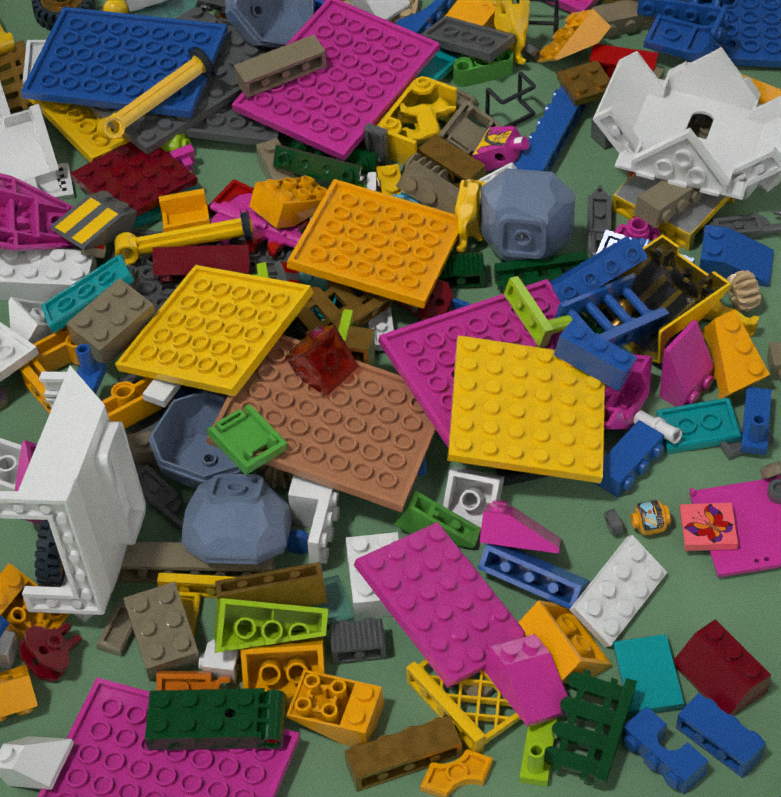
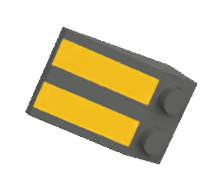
[50,191,137,250]

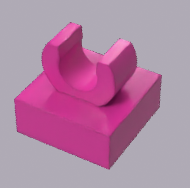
[170,144,195,172]

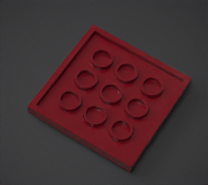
[70,142,198,218]

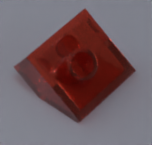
[285,325,359,396]

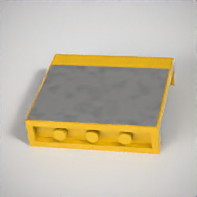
[612,172,735,251]

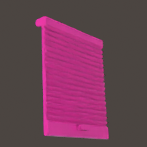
[689,474,781,578]

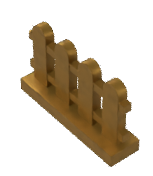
[0,40,33,114]
[293,280,393,350]

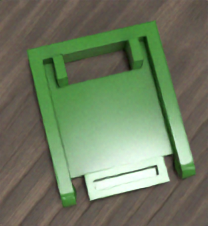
[207,404,287,475]

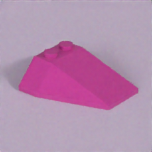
[0,173,78,251]
[604,354,652,429]

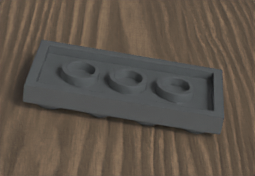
[420,16,516,62]

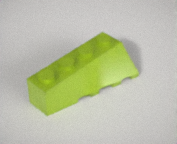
[214,598,328,653]

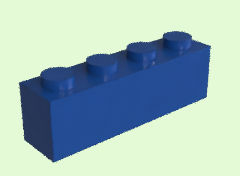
[478,544,591,609]

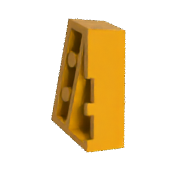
[704,309,770,399]

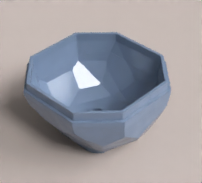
[225,0,314,49]
[480,168,576,261]
[149,390,244,489]
[182,474,292,564]

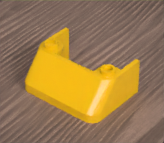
[361,76,457,165]

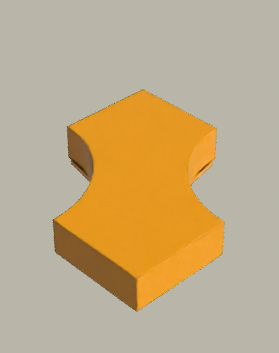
[420,749,493,797]

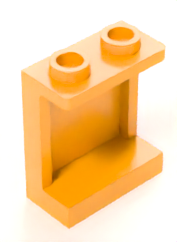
[159,188,210,232]

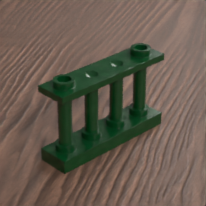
[273,138,379,186]

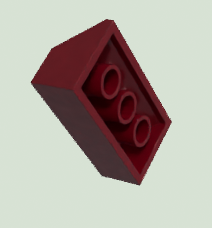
[153,245,251,283]

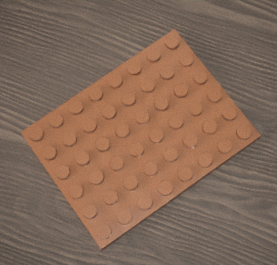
[206,335,436,512]

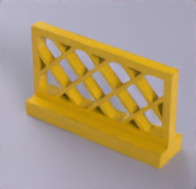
[406,659,521,753]

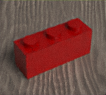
[589,44,658,80]

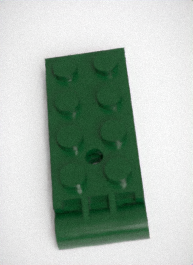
[145,688,286,750]

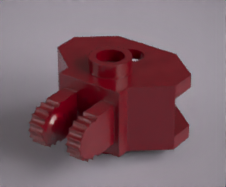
[395,280,453,322]
[19,622,83,682]

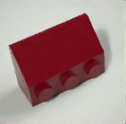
[673,619,771,716]

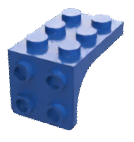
[643,5,730,61]

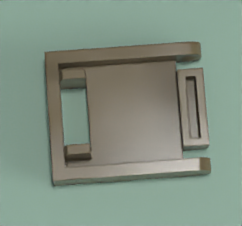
[438,100,502,157]

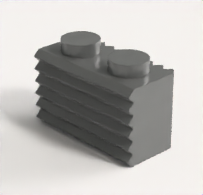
[329,618,386,664]

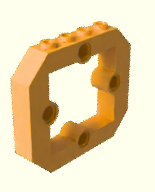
[19,327,174,429]

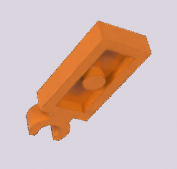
[156,671,231,690]

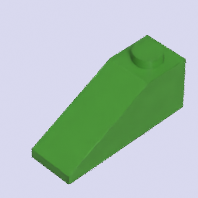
[395,490,481,549]

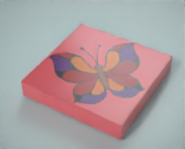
[679,503,738,551]

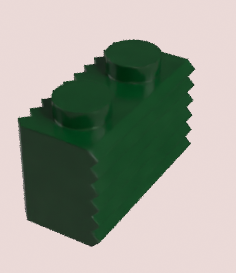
[437,252,485,288]

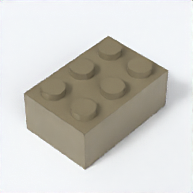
[66,278,156,366]
[123,582,199,681]

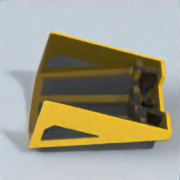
[597,234,732,363]

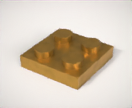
[557,60,610,106]

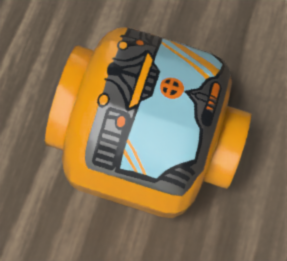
[630,500,671,536]

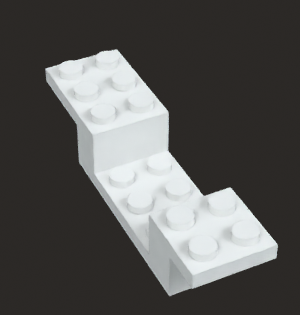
[288,475,340,568]

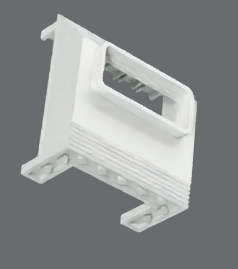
[0,366,146,615]

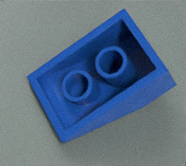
[699,225,774,287]

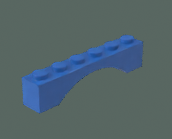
[395,0,457,34]

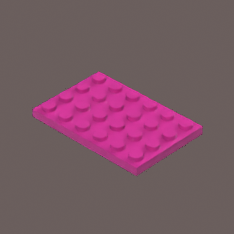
[354,522,526,688]

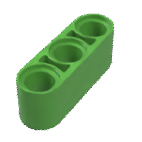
[453,48,514,87]

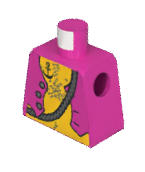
[472,126,529,171]

